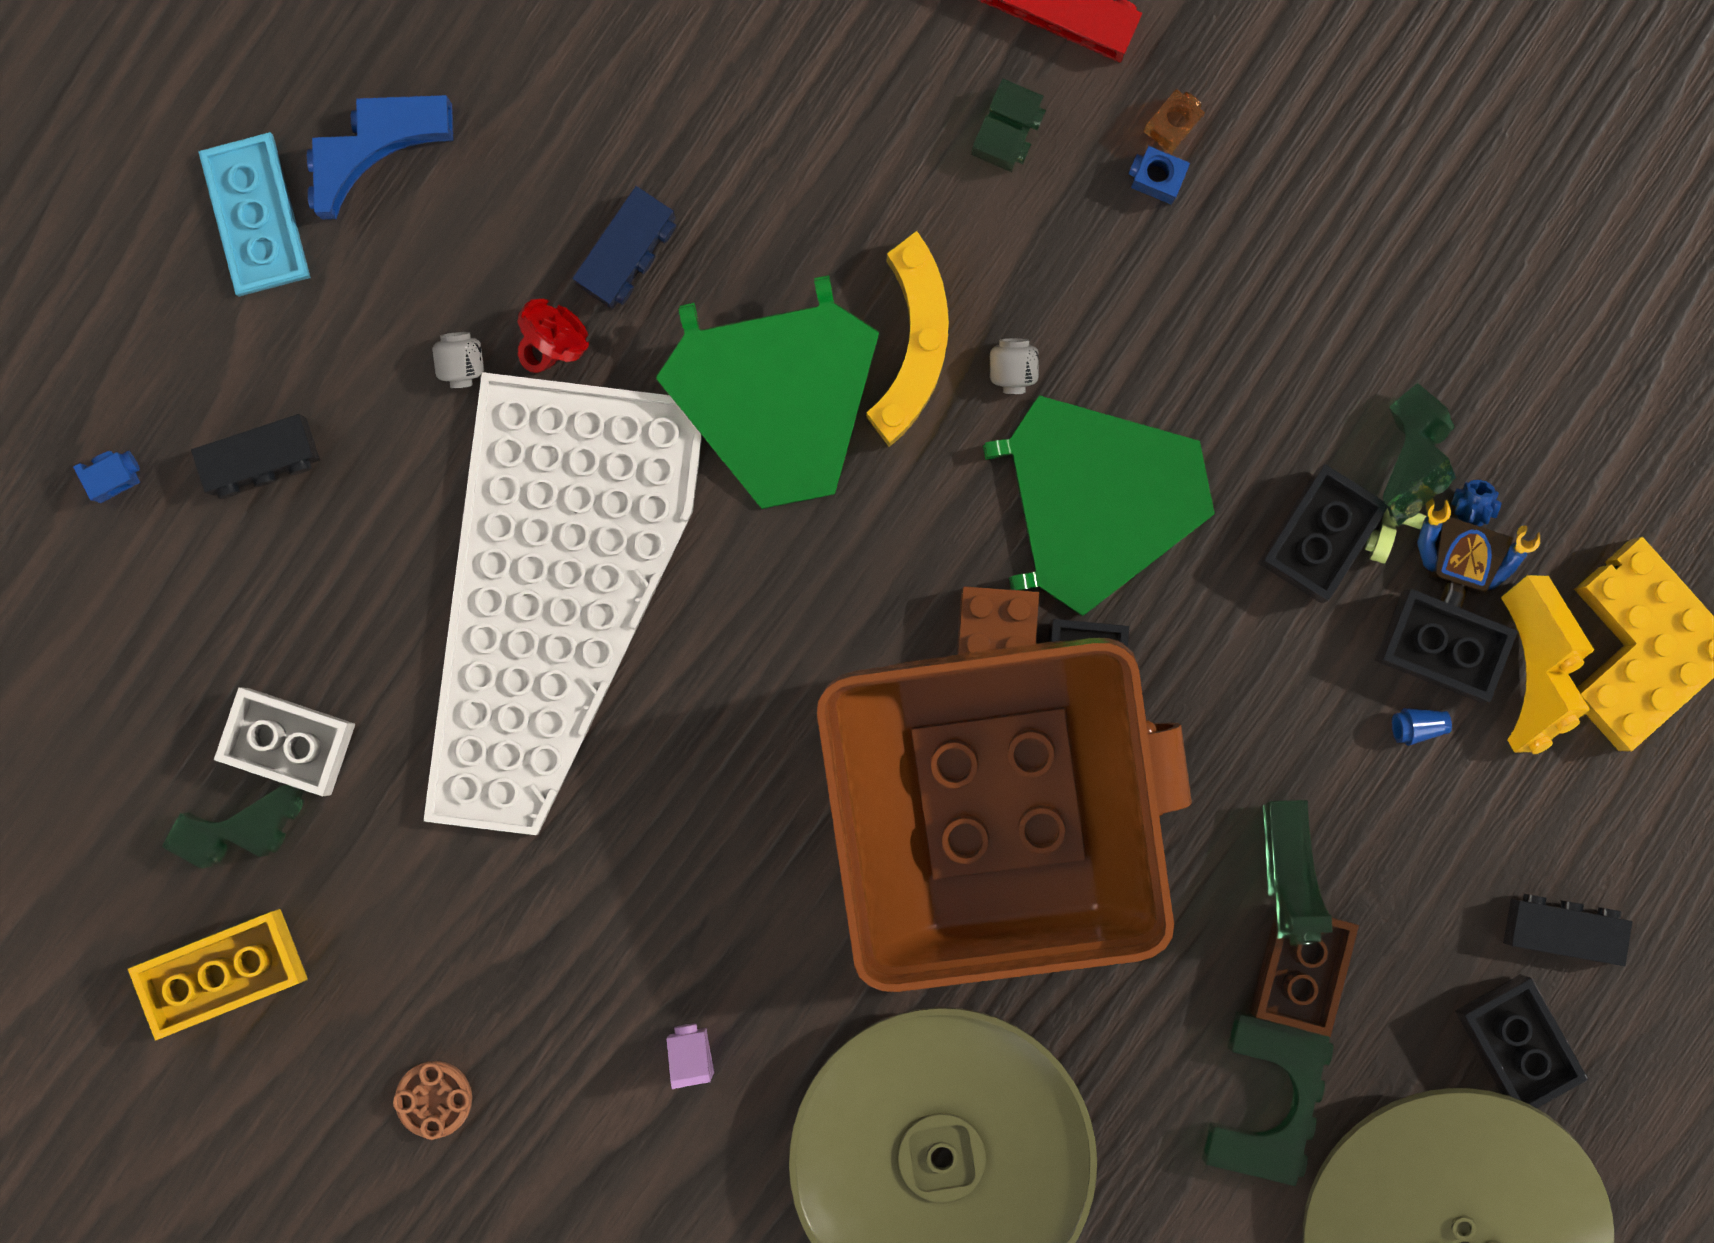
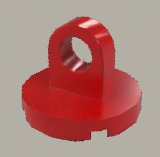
[517,299,589,373]

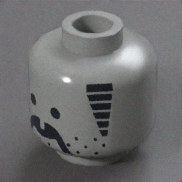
[432,332,484,388]
[990,338,1039,394]

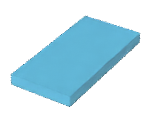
[198,132,311,297]

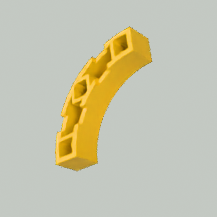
[866,231,949,447]

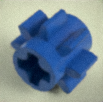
[1451,480,1502,527]

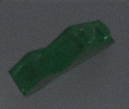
[1382,383,1456,527]
[162,785,304,869]

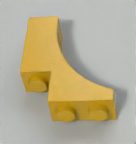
[1501,575,1594,754]

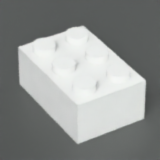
[214,687,355,796]

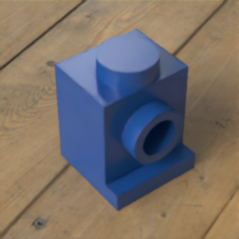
[73,451,141,503]

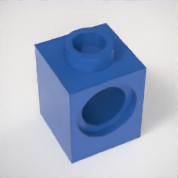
[1128,146,1190,205]

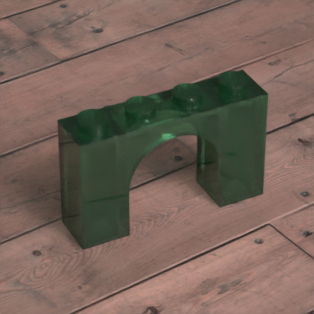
[1202,1011,1334,1186]

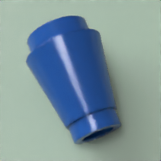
[1392,708,1452,746]

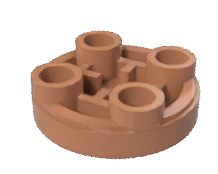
[393,1061,472,1140]

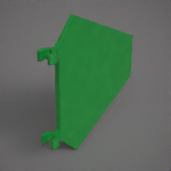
[656,275,879,509]
[982,395,1215,616]

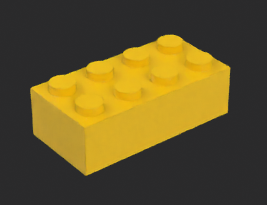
[128,909,308,1041]

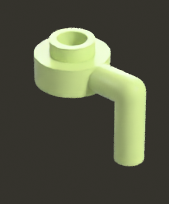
[1365,505,1427,564]

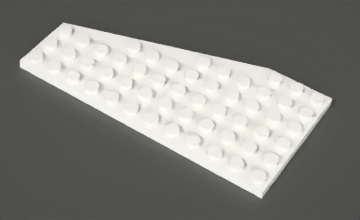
[424,372,702,835]

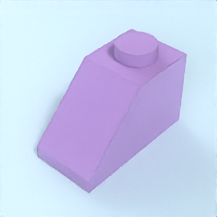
[667,1023,714,1089]

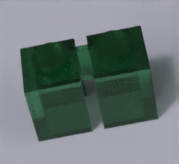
[971,78,1046,172]

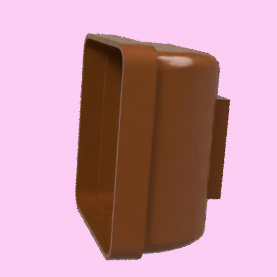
[817,638,1192,992]

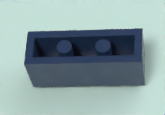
[572,186,677,310]

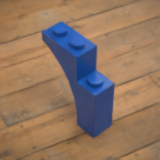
[307,95,453,220]

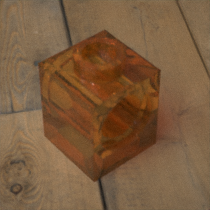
[1144,89,1205,155]

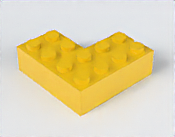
[1574,537,1714,751]

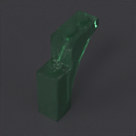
[1263,800,1333,946]

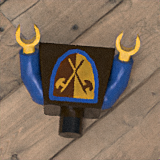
[1417,498,1540,608]

